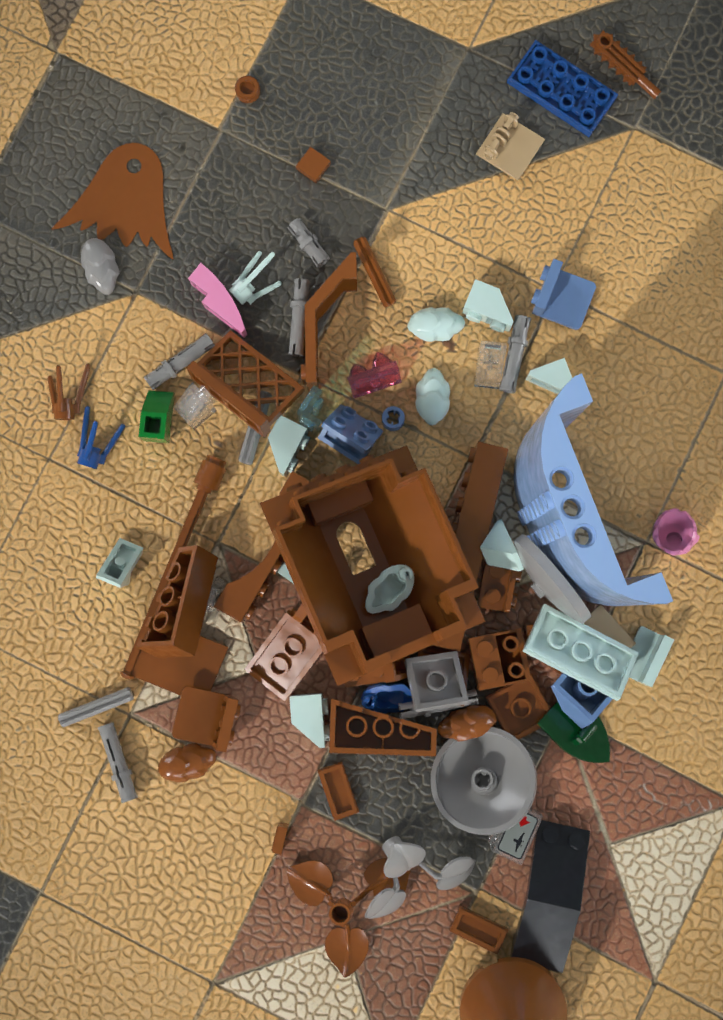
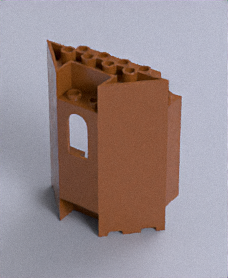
[260,445,486,686]

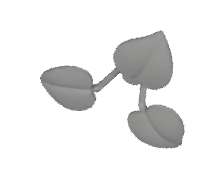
[365,836,476,919]

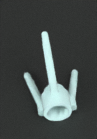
[229,251,282,305]

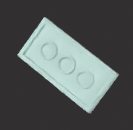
[522,604,639,701]

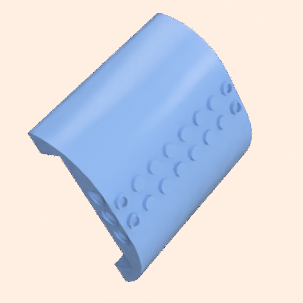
[513,373,673,606]

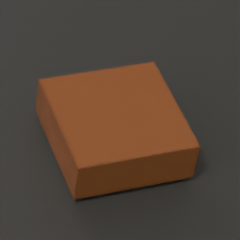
[296,147,331,183]
[271,822,289,855]

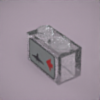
[488,808,543,865]

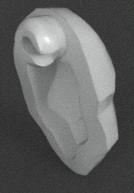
[81,238,120,295]

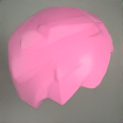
[652,508,700,556]

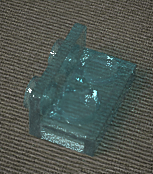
[297,386,324,432]

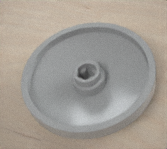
[513,534,591,624]
[430,727,537,835]

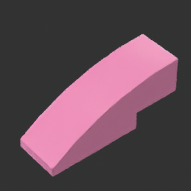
[188,263,248,338]

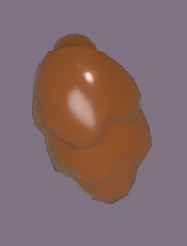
[438,704,497,742]
[158,743,217,783]

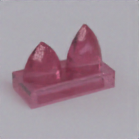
[347,351,402,399]

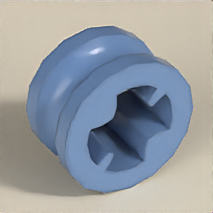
[382,406,405,431]

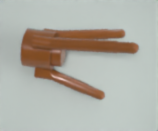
[47,364,91,420]

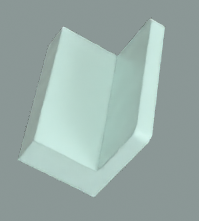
[629,626,674,687]

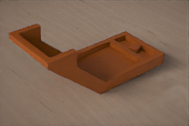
[301,252,357,392]

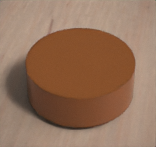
[235,76,260,103]

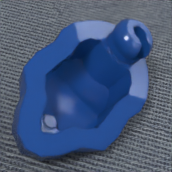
[361,682,413,714]

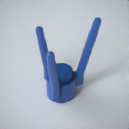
[77,406,125,469]

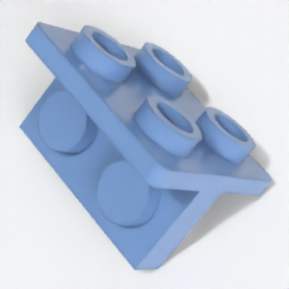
[318,404,383,464]

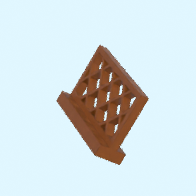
[186,330,305,438]

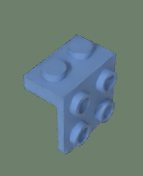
[531,259,596,330]

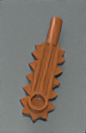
[589,30,662,99]

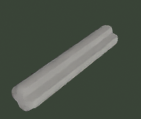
[239,391,272,465]
[58,687,134,727]

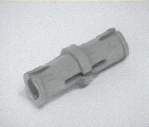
[287,218,330,268]

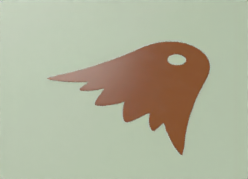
[52,143,173,260]

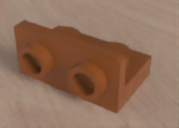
[477,561,522,613]

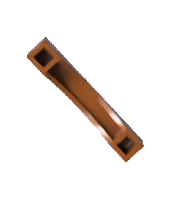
[214,471,312,622]

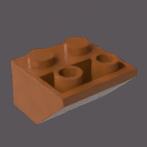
[467,628,532,691]

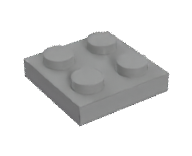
[404,651,469,713]

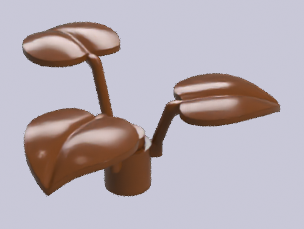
[287,858,411,978]

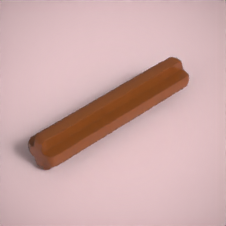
[354,237,396,308]

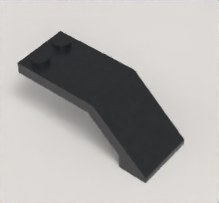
[510,819,590,973]

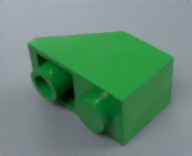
[138,390,175,443]

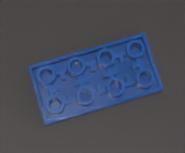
[507,40,619,137]

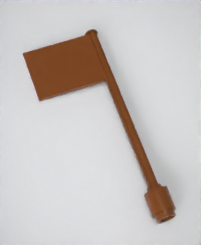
[120,455,229,696]

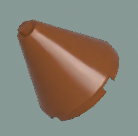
[459,957,567,1020]

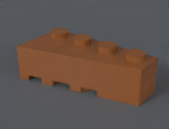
[136,545,218,658]
[329,699,437,757]

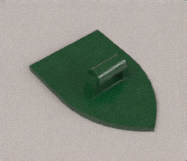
[537,701,610,763]

